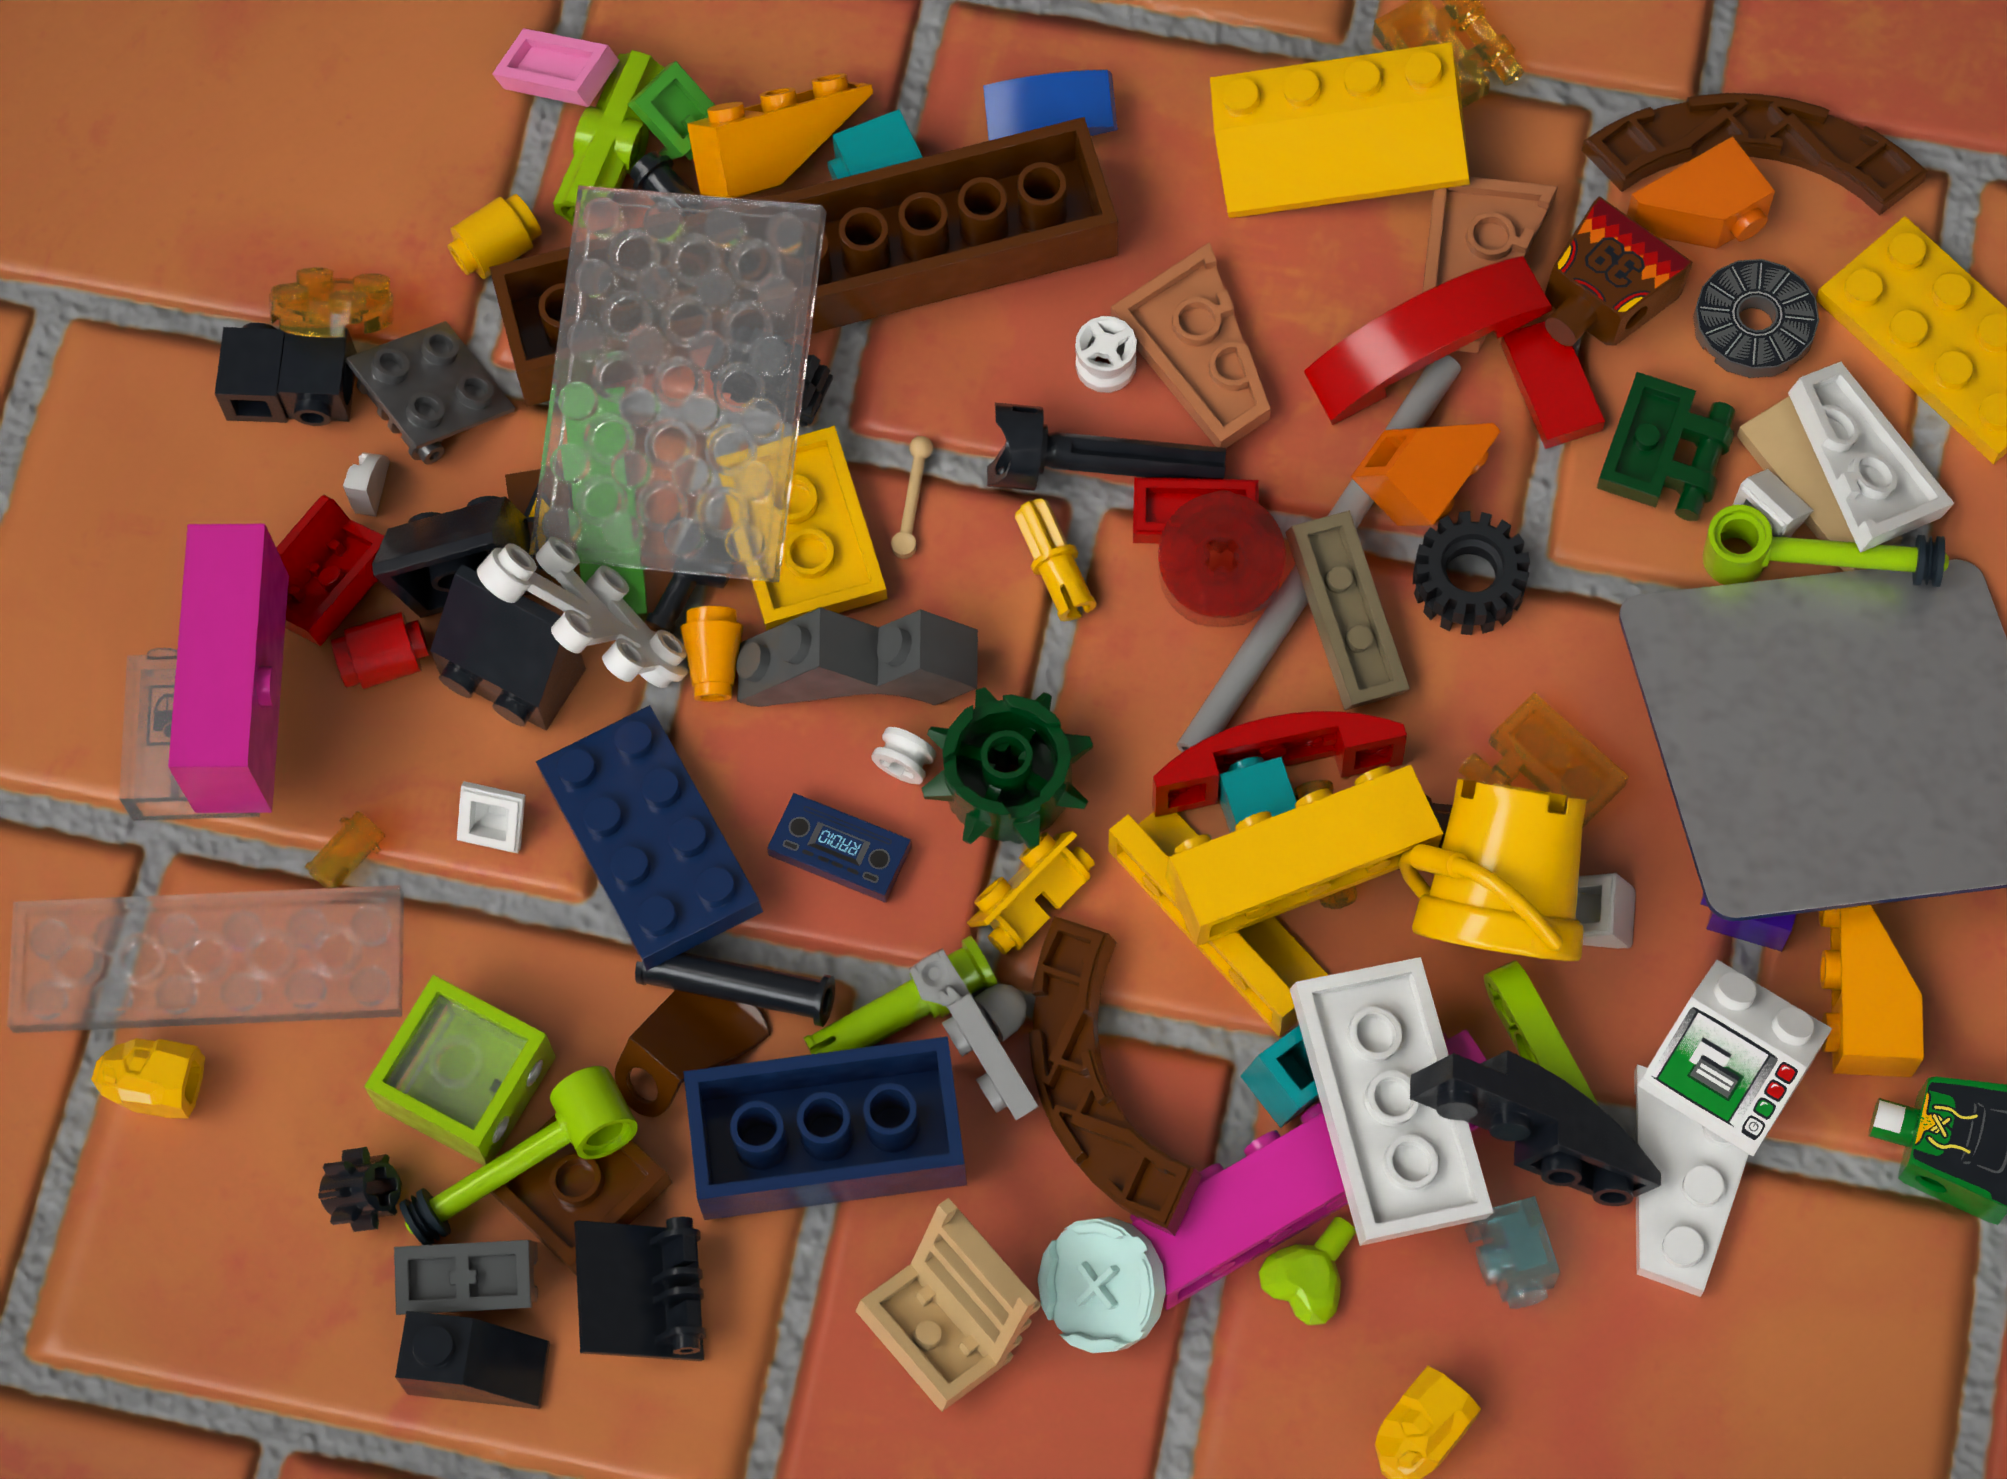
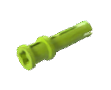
[803,935,998,1054]

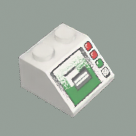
[1637,960,1832,1156]

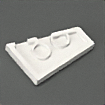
[1788,362,1954,553]
[1634,1064,1749,1297]

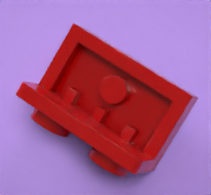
[276,495,384,646]

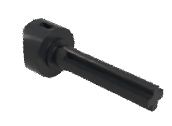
[987,402,1226,491]

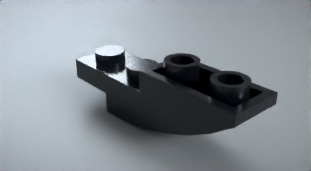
[1410,1050,1661,1206]

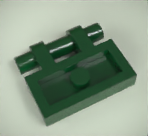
[1597,372,1735,521]

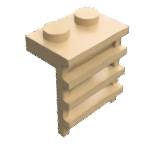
[856,1198,1041,1412]

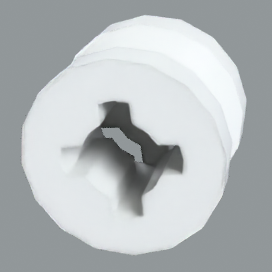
[1075,316,1137,393]

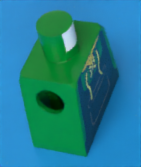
[1868,1076,2007,1225]

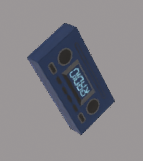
[767,793,912,903]

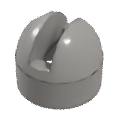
[973,984,1027,1042]

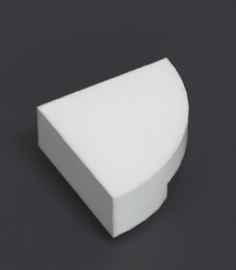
[343,452,390,517]

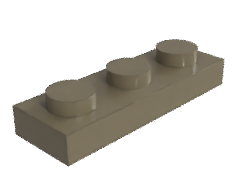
[1285,510,1410,710]

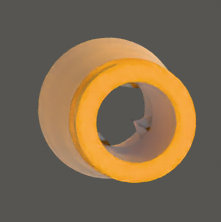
[680,606,743,702]

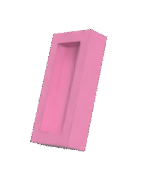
[492,28,620,107]

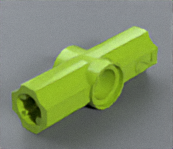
[553,50,665,231]

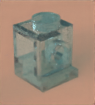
[1465,1196,1560,1309]

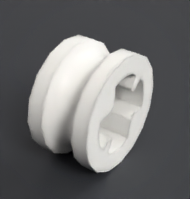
[871,727,936,784]

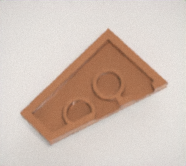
[1422,177,1558,353]
[1111,242,1271,448]

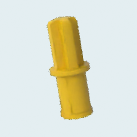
[1015,498,1097,622]

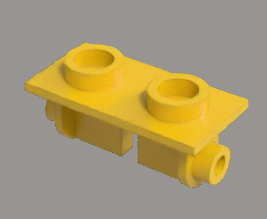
[967,831,1095,955]

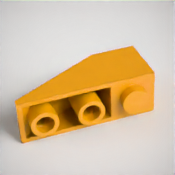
[687,73,873,200]
[1819,905,1924,1077]

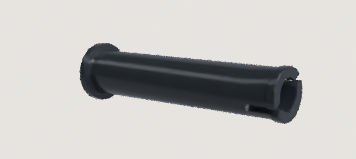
[635,952,835,1027]

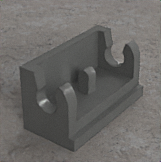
[394,1240,538,1315]

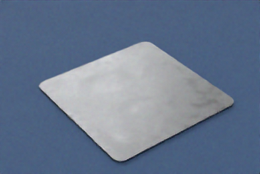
[1619,559,2007,921]

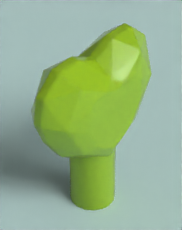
[1258,1217,1356,1326]

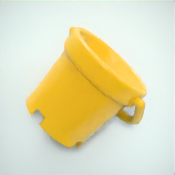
[1398,778,1587,961]

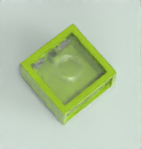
[364,975,556,1166]

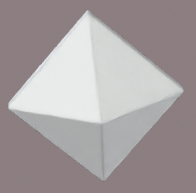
[457,781,526,854]

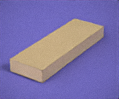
[1737,396,1903,572]

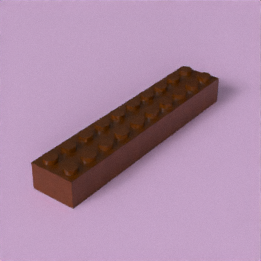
[489,117,1118,407]

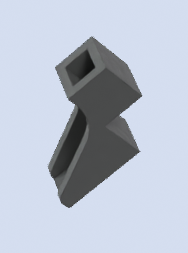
[736,607,978,707]

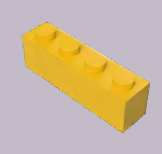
[1165,764,1443,946]

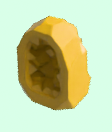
[91,1038,205,1118]
[1375,1365,1481,1479]

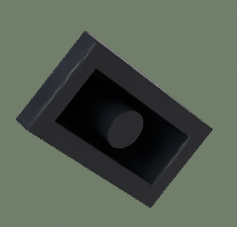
[395,1311,550,1409]

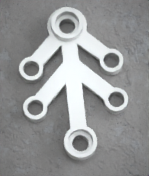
[477,537,689,688]

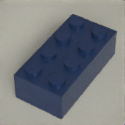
[683,1036,967,1220]

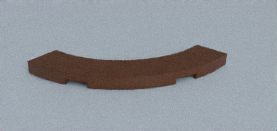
[1582,93,1928,215]
[1029,916,1202,1236]

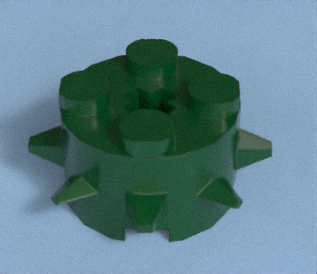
[921,687,1093,849]

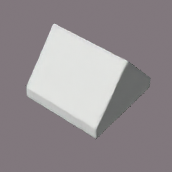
[1733,469,1814,537]

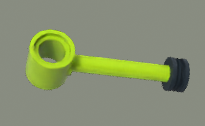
[1703,505,1949,587]
[399,1066,638,1245]

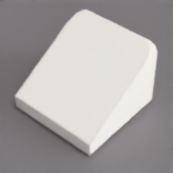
[1576,873,1636,949]

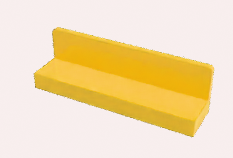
[1108,811,1328,1037]

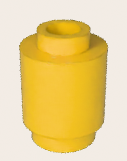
[447,194,542,279]

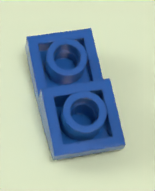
[983,70,1118,141]

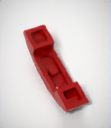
[1304,256,1552,425]
[1152,711,1407,817]

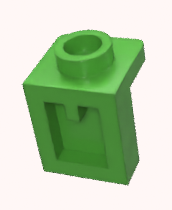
[628,61,715,160]

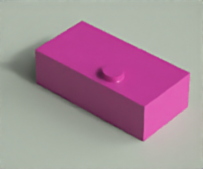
[168,524,289,813]

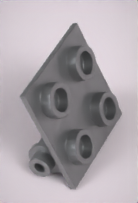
[345,321,515,465]

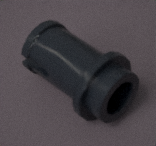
[630,151,705,221]

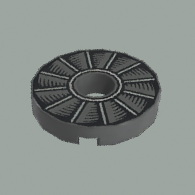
[1693,259,1819,378]

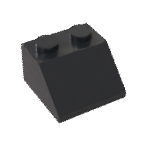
[372,496,536,618]
[430,564,586,731]

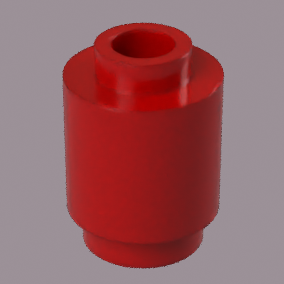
[331,611,430,689]

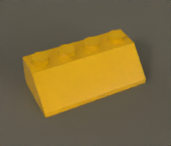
[1210,42,1470,218]

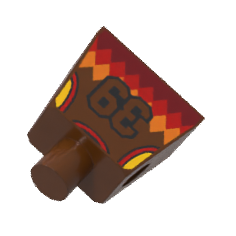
[1545,196,1693,346]

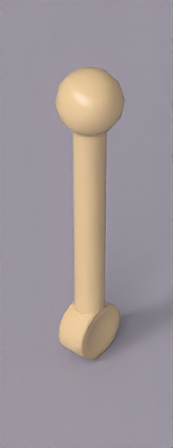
[891,436,933,559]

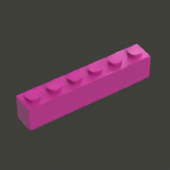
[1130,1029,1487,1311]

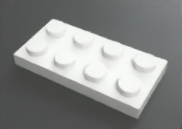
[1289,957,1494,1246]

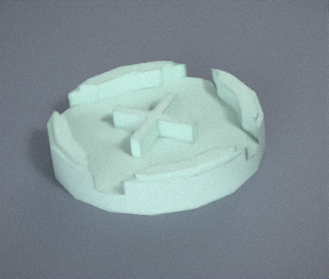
[1038,1217,1166,1353]

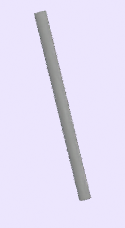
[1177,355,1461,752]

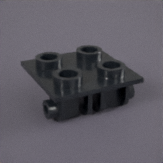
[574,1217,706,1361]

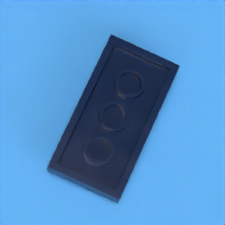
[536,705,763,970]

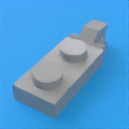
[909,948,1039,1120]

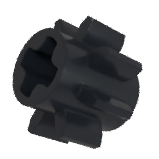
[318,1147,402,1232]

